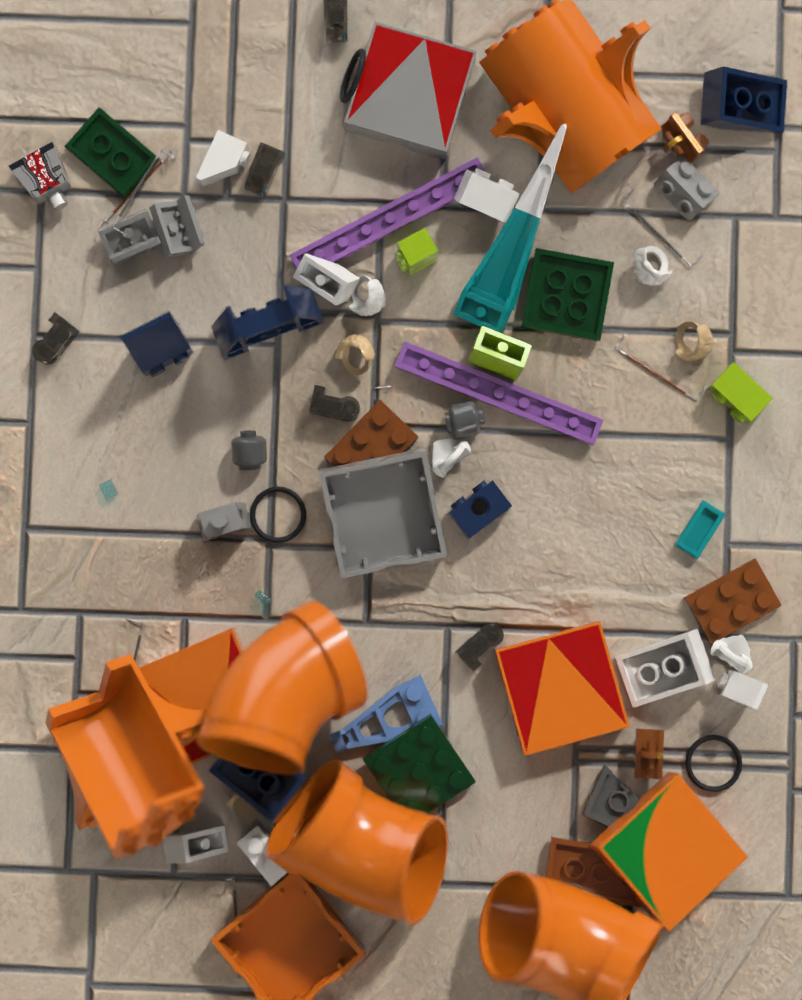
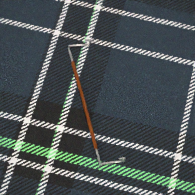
[103,149,175,225]
[615,333,707,401]

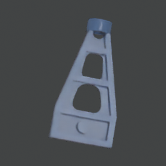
[329,675,443,754]

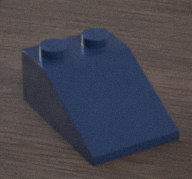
[700,66,788,133]
[120,311,193,377]
[209,758,311,823]

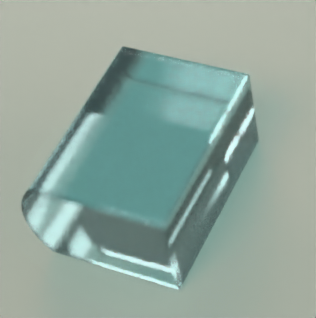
[99,480,118,500]
[254,590,272,606]

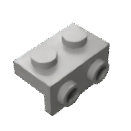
[654,156,720,221]
[149,195,205,258]
[98,209,161,264]

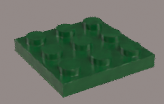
[521,248,614,342]
[363,714,476,814]

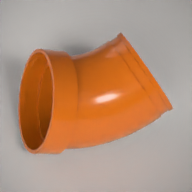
[197,601,368,775]
[265,759,448,924]
[478,871,664,1000]

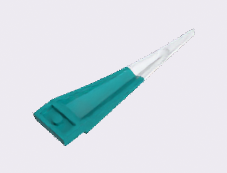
[453,124,567,334]

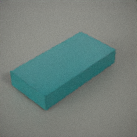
[674,500,726,560]

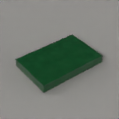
[64,107,160,199]

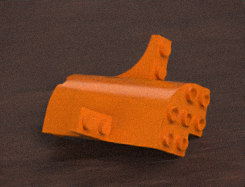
[479,0,662,194]
[45,654,206,858]

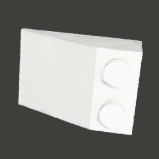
[615,629,716,708]

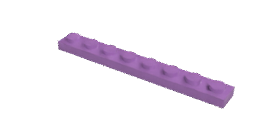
[290,157,485,269]
[395,341,604,446]

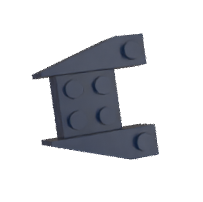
[211,285,324,360]

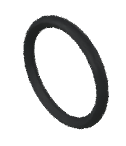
[340,48,366,103]
[250,487,306,543]
[685,735,742,792]

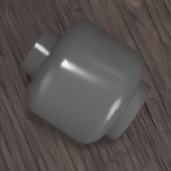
[445,401,485,439]
[231,430,267,470]

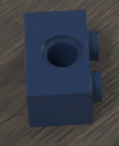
[449,480,512,539]

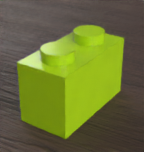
[395,228,438,276]
[467,326,532,381]
[708,362,773,425]

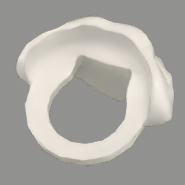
[633,246,673,286]
[349,276,387,317]
[432,438,471,478]
[710,635,753,674]

